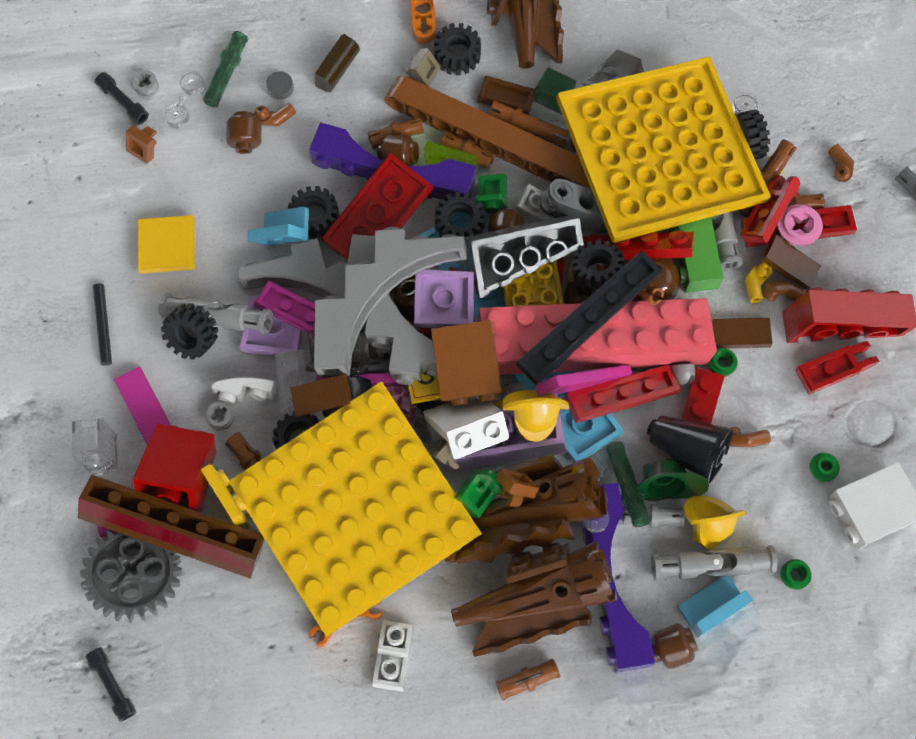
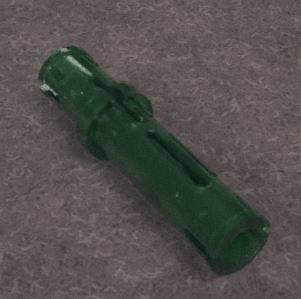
[202,31,249,108]
[606,442,651,527]

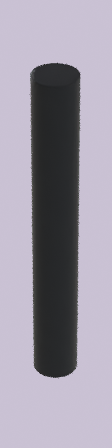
[93,283,112,366]

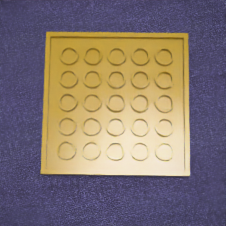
[556,56,771,243]
[229,381,482,637]

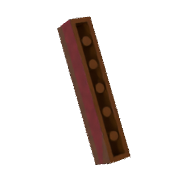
[77,474,265,579]

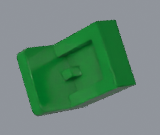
[475,173,508,213]
[454,469,503,518]

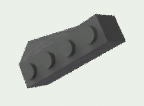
[464,215,584,298]

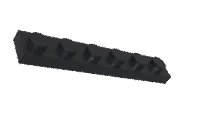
[516,250,663,385]

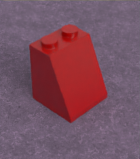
[133,423,216,513]

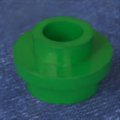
[708,348,738,376]
[809,453,840,482]
[780,559,812,590]

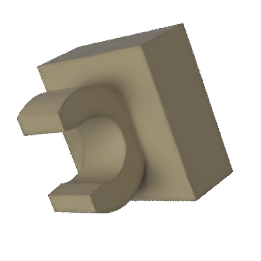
[404,48,441,87]
[429,438,470,469]

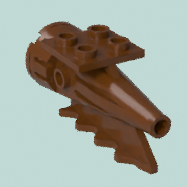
[487,0,564,69]
[456,454,608,564]
[451,540,617,657]

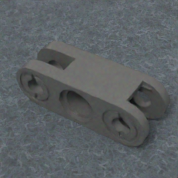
[538,179,608,234]

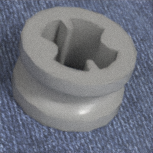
[132,70,159,98]
[206,401,234,430]

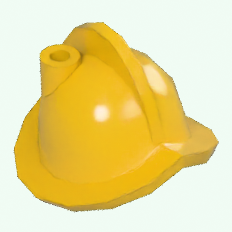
[503,390,570,442]
[683,496,747,550]

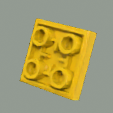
[138,215,196,274]
[502,260,563,307]
[201,464,250,529]

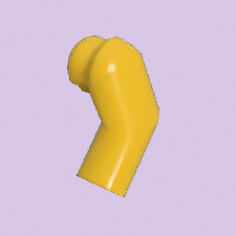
[744,262,772,303]

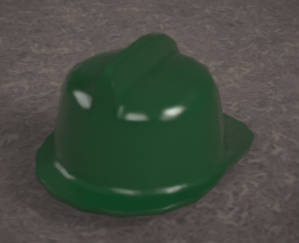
[636,459,710,501]

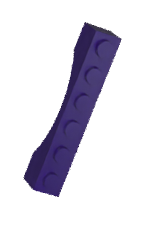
[309,122,476,201]
[582,483,655,673]

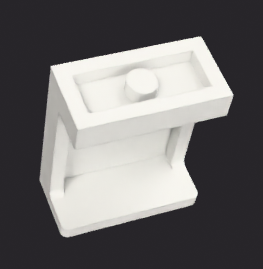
[423,397,509,459]
[829,462,916,550]

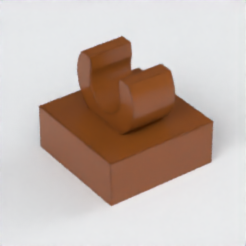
[126,126,157,164]
[496,468,539,508]

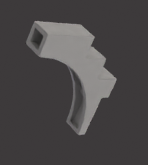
[314,227,467,378]
[342,234,438,385]
[237,238,394,358]

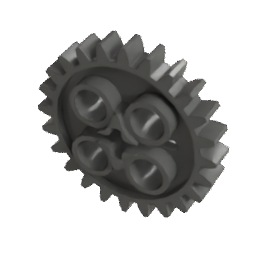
[80,530,182,623]

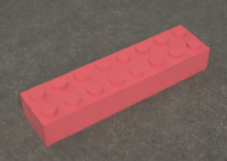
[476,298,717,375]

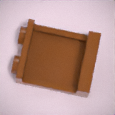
[431,320,504,406]

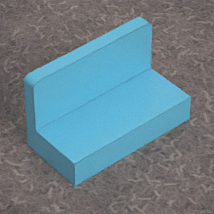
[247,207,309,246]
[678,576,753,637]

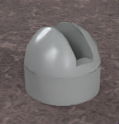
[671,364,695,385]
[411,418,431,443]

